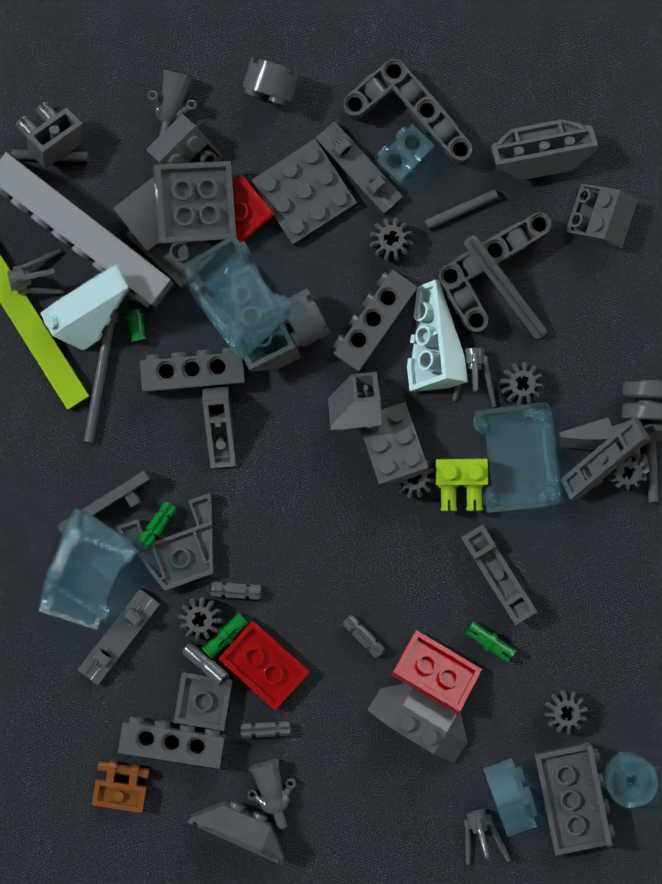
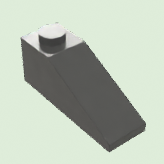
[202,385,236,468]

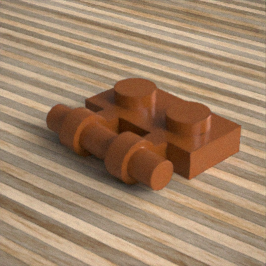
[92,760,150,813]

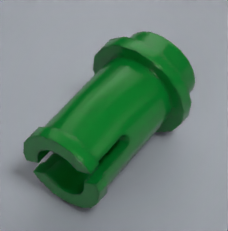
[125,309,147,342]

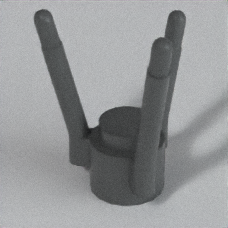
[7,249,64,295]
[452,348,497,408]
[463,809,511,865]

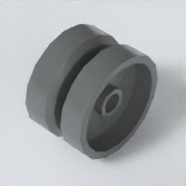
[621,380,662,420]

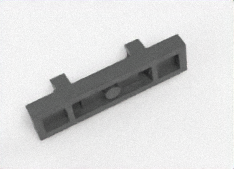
[316,121,403,214]
[560,418,650,501]
[57,470,151,535]
[78,588,161,685]

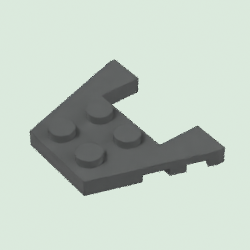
[116,493,214,591]

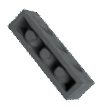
[332,269,418,372]
[140,347,246,392]
[118,716,226,769]

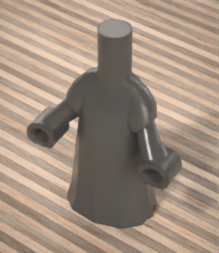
[147,70,197,136]
[247,759,296,830]

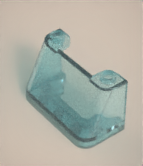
[181,235,292,360]
[473,402,562,513]
[38,508,136,630]

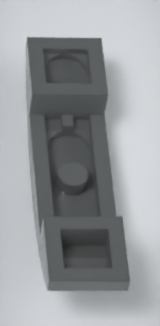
[461,525,537,625]

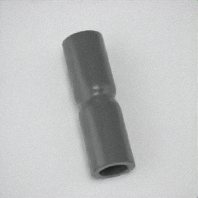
[182,642,229,686]

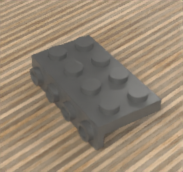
[534,743,615,856]

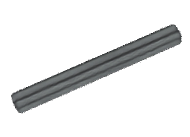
[464,235,547,339]

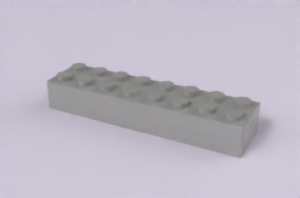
[0,152,174,308]

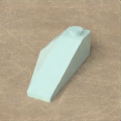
[40,265,128,350]
[407,280,468,392]

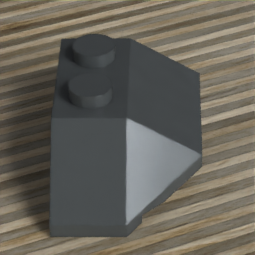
[491,119,598,180]
[367,683,467,764]
[188,801,284,865]

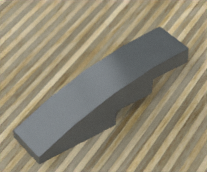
[559,418,662,450]

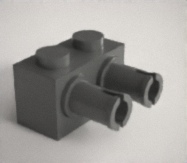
[15,102,85,169]

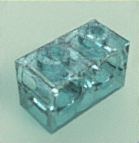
[376,124,434,185]

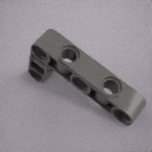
[343,59,472,164]
[438,213,551,333]

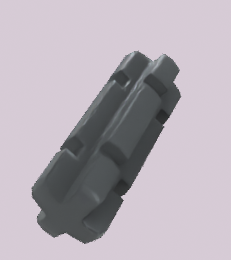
[211,582,261,600]
[343,615,385,658]
[241,721,291,738]

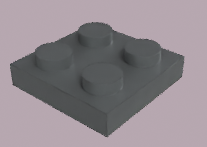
[173,671,233,731]

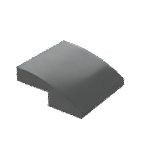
[113,176,159,251]

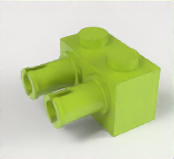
[435,459,488,511]

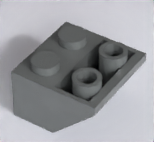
[146,114,223,164]
[565,183,638,248]
[328,372,382,431]

